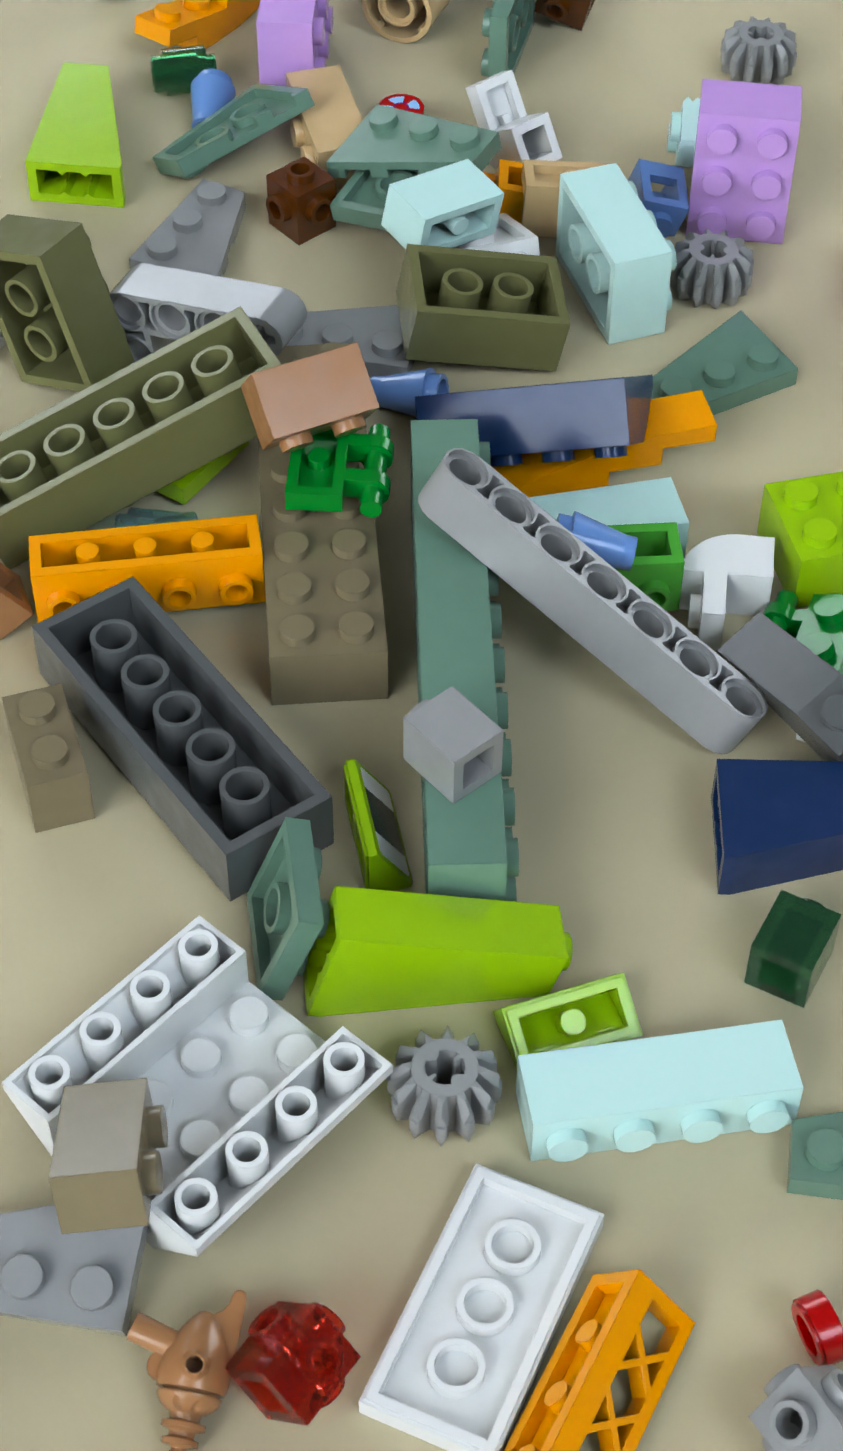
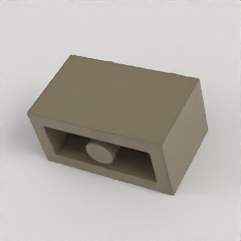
[2,684,95,833]
[48,1078,168,1234]

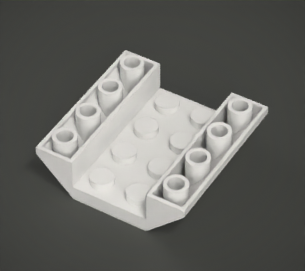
[2,915,393,1257]

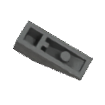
[716,612,843,761]

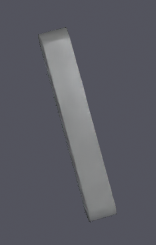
[418,448,768,754]

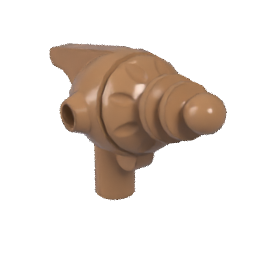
[126,1290,247,1451]

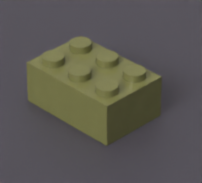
[0,214,135,392]
[396,244,571,371]

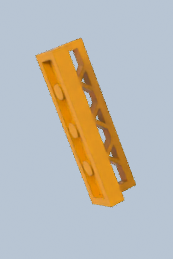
[504,1269,695,1451]

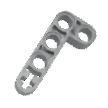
[109,263,307,365]

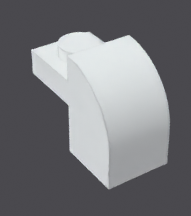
[465,70,563,170]
[679,534,775,653]

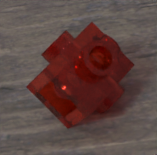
[225,1301,361,1426]

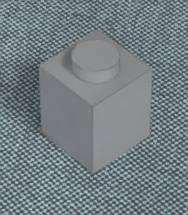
[403,686,504,804]

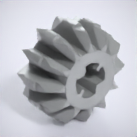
[721,17,797,85]
[670,228,754,310]
[387,1026,502,1146]

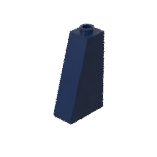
[711,759,843,895]

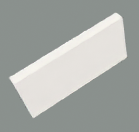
[359,1163,605,1451]

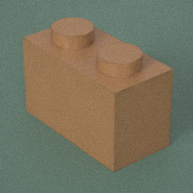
[241,342,380,454]

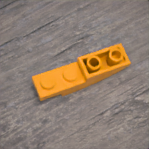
[135,0,260,53]

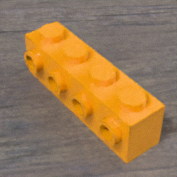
[28,514,266,623]

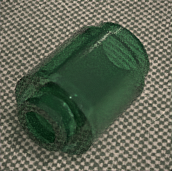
[150,45,217,96]

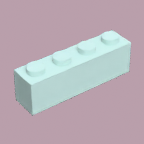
[515,1019,804,1162]

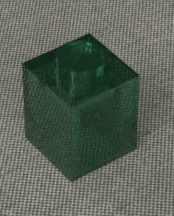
[744,890,842,1008]

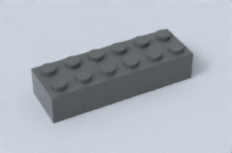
[32,577,334,902]

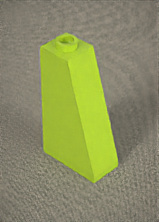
[25,62,126,208]
[303,886,573,1017]

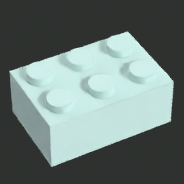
[555,163,677,345]

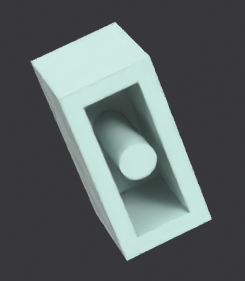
[381,159,505,249]

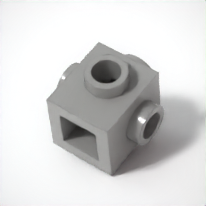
[749,1364,843,1451]

